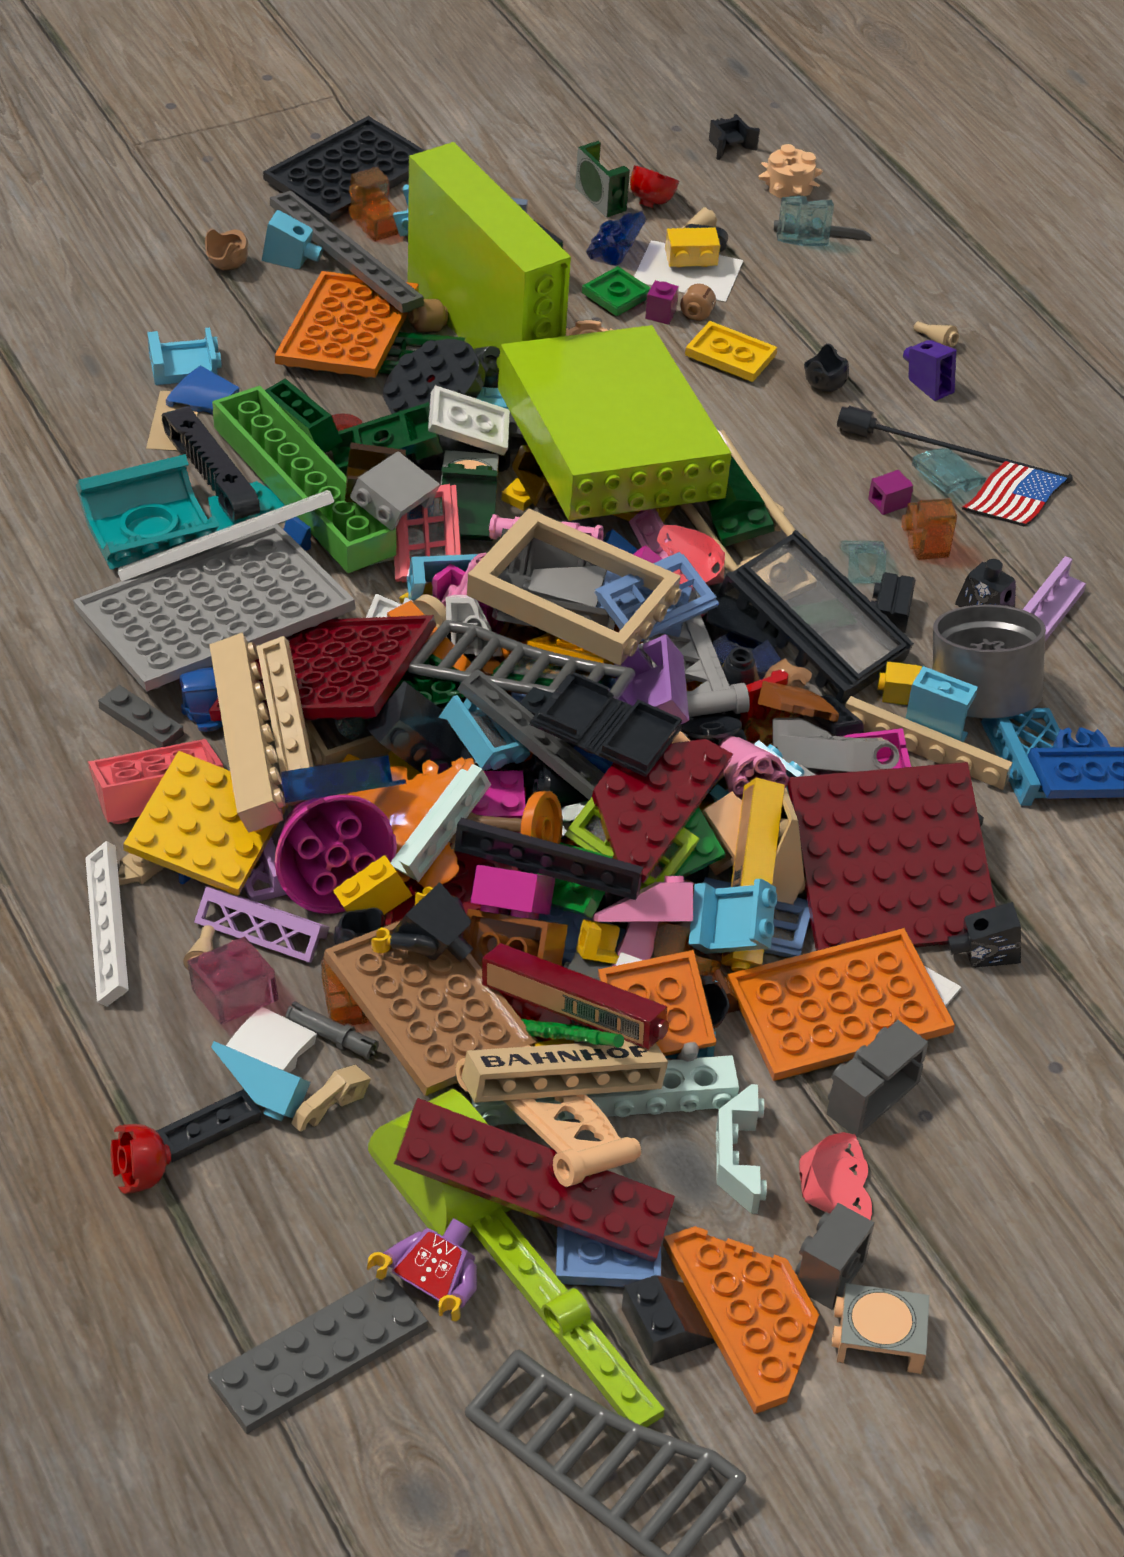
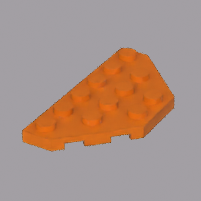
[663,1226,819,1414]

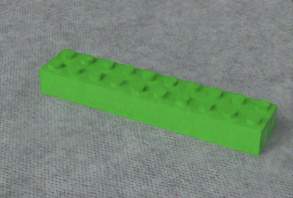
[212,385,396,573]

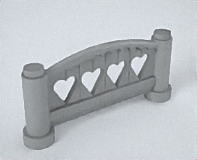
[643,586,750,717]

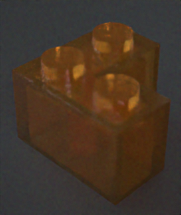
[349,167,399,242]
[902,498,957,560]

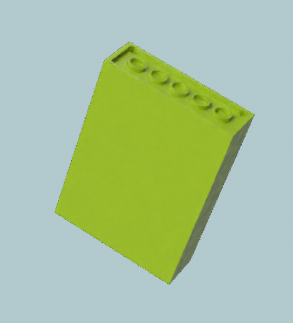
[408,142,571,368]
[498,325,732,521]

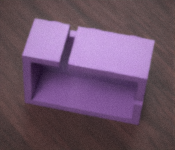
[614,634,689,724]

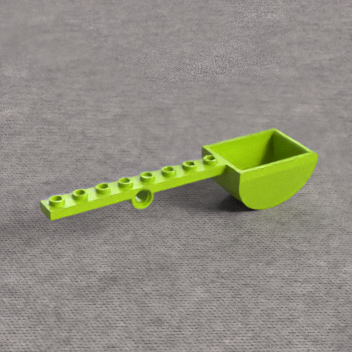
[368,1089,665,1427]

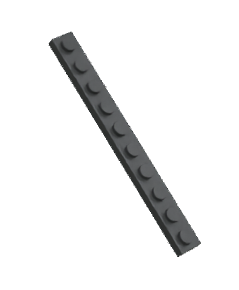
[270,191,424,313]

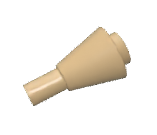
[681,207,717,228]
[914,321,959,348]
[183,925,215,975]

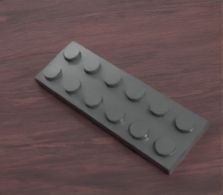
[208,1271,428,1434]

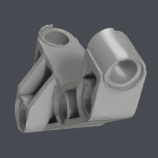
[773,717,900,773]

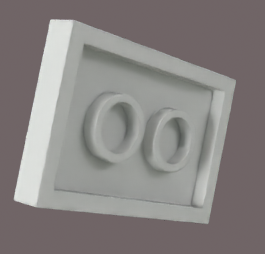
[428,385,510,455]

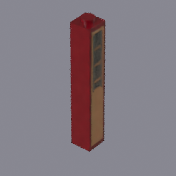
[482,943,669,1050]

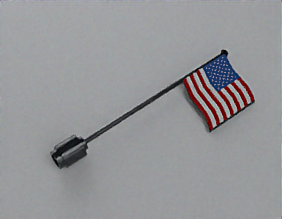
[837,405,1073,527]

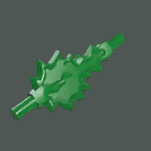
[521,1019,624,1048]

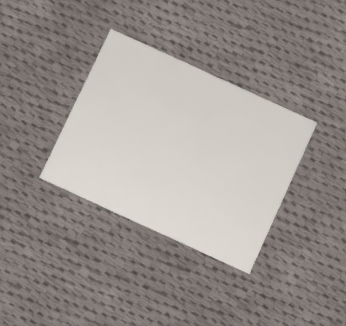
[634,240,744,302]

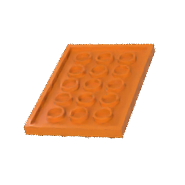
[274,271,419,378]
[727,928,955,1081]

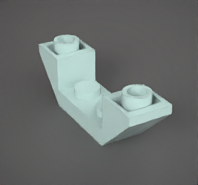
[716,1084,767,1214]

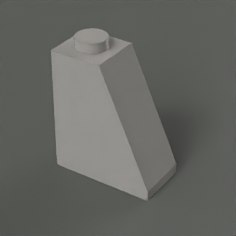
[522,566,606,607]

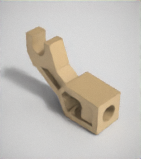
[291,1065,371,1131]

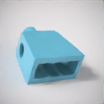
[262,210,323,269]

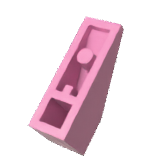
[593,876,693,922]

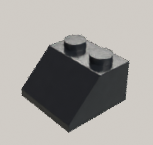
[622,1275,715,1365]

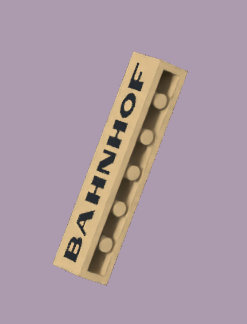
[461,1040,668,1103]

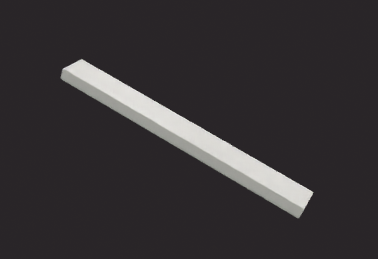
[118,490,334,582]

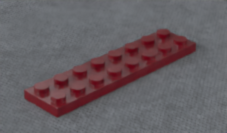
[394,1098,675,1262]

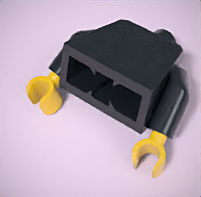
[371,882,474,962]

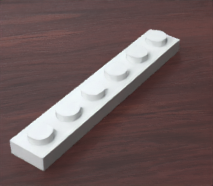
[86,841,129,1007]

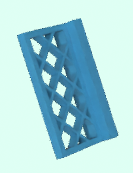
[981,708,1060,806]

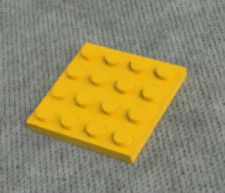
[123,751,289,896]

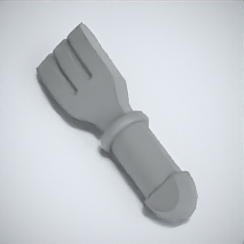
[676,1042,699,1061]

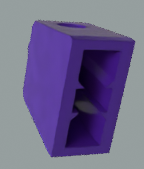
[903,340,956,401]

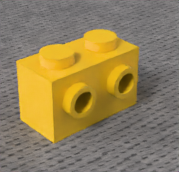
[665,227,720,268]
[333,855,413,915]

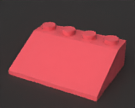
[88,739,224,824]

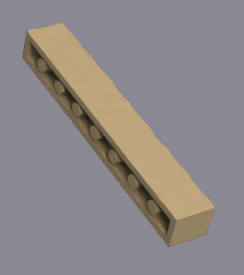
[209,632,286,833]

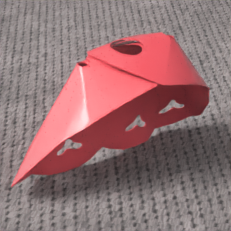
[657,525,725,587]
[799,1132,872,1220]

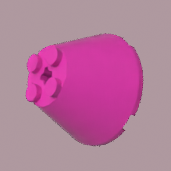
[275,795,397,914]

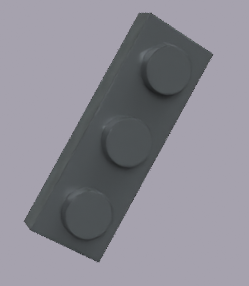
[98,685,184,748]

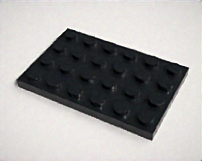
[263,116,426,222]

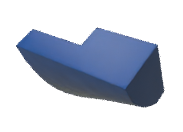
[166,365,239,415]

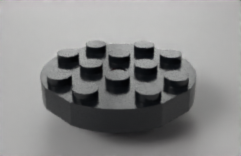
[383,339,485,414]

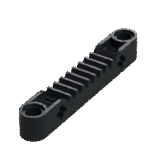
[161,406,260,521]

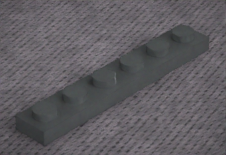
[457,669,605,800]

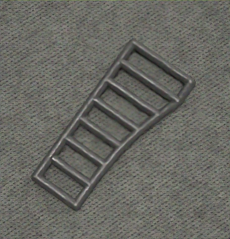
[407,620,635,699]
[465,1350,746,1557]

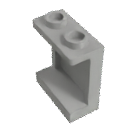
[351,451,440,530]

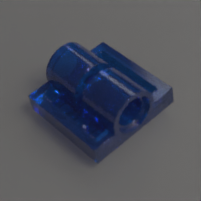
[586,211,647,266]

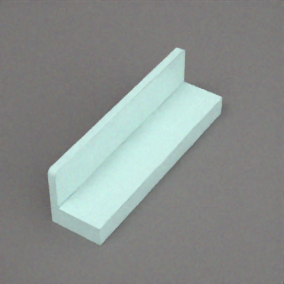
[390,764,491,882]

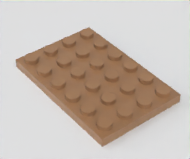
[324,921,538,1096]

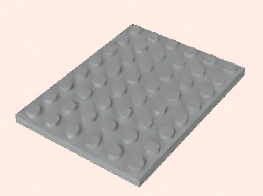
[73,524,356,692]

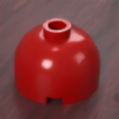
[630,165,679,208]
[111,1124,171,1194]

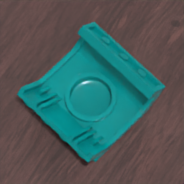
[76,454,219,570]

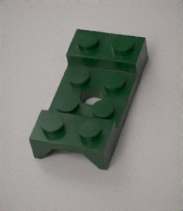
[331,402,443,476]

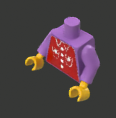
[367,1218,477,1321]

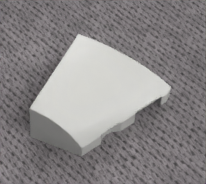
[446,595,502,656]

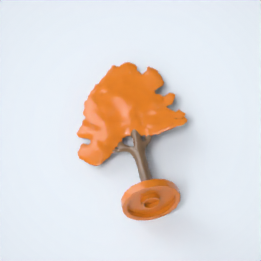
[348,757,563,888]

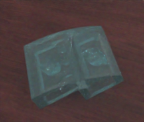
[776,196,834,246]
[912,448,986,494]

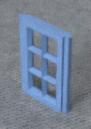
[594,552,719,641]

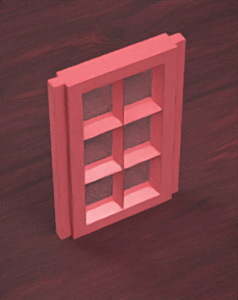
[394,484,461,583]

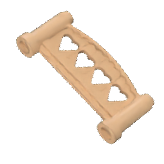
[456,1045,641,1187]

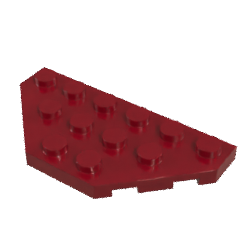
[592,739,733,884]

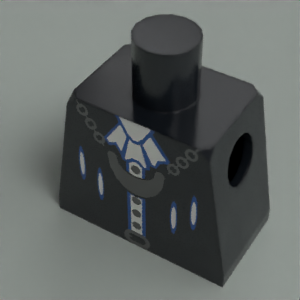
[955,559,1016,608]
[947,902,1021,968]

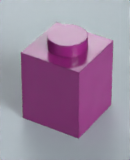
[645,280,679,325]
[868,470,913,515]

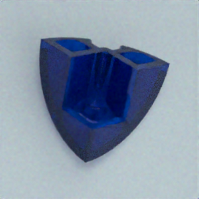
[712,632,781,673]

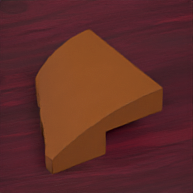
[758,681,839,722]

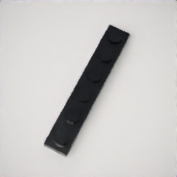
[454,818,644,900]

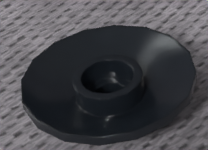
[682,716,742,745]

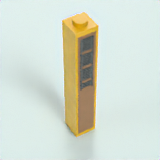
[721,778,785,972]

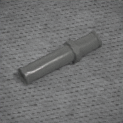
[285,1001,379,1060]

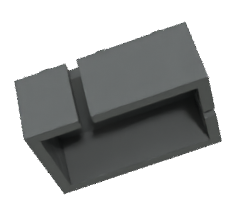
[827,1020,929,1137]

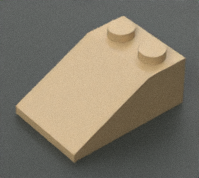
[772,788,805,905]

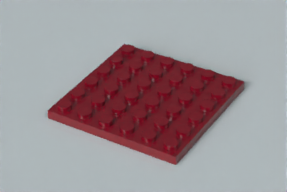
[209,615,436,721]
[788,762,996,951]

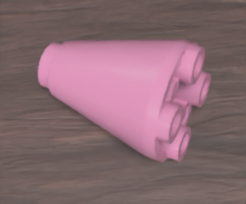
[719,736,789,800]

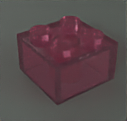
[187,936,279,1025]

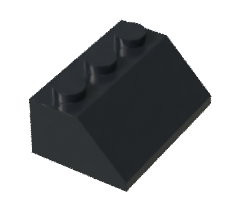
[366,681,463,774]

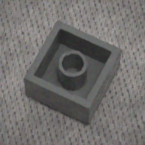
[795,1203,875,1310]

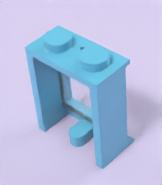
[439,695,530,771]

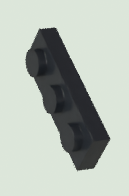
[157,1089,261,1163]

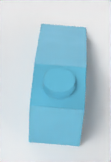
[211,1041,311,1121]

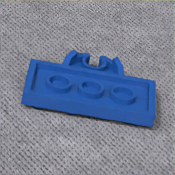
[1027,727,1124,799]

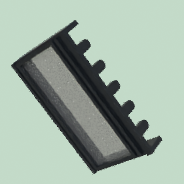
[719,530,914,704]

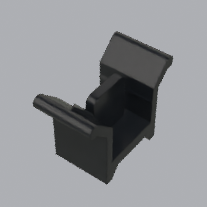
[709,114,760,160]

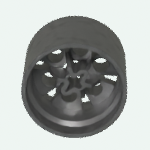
[932,604,1046,718]

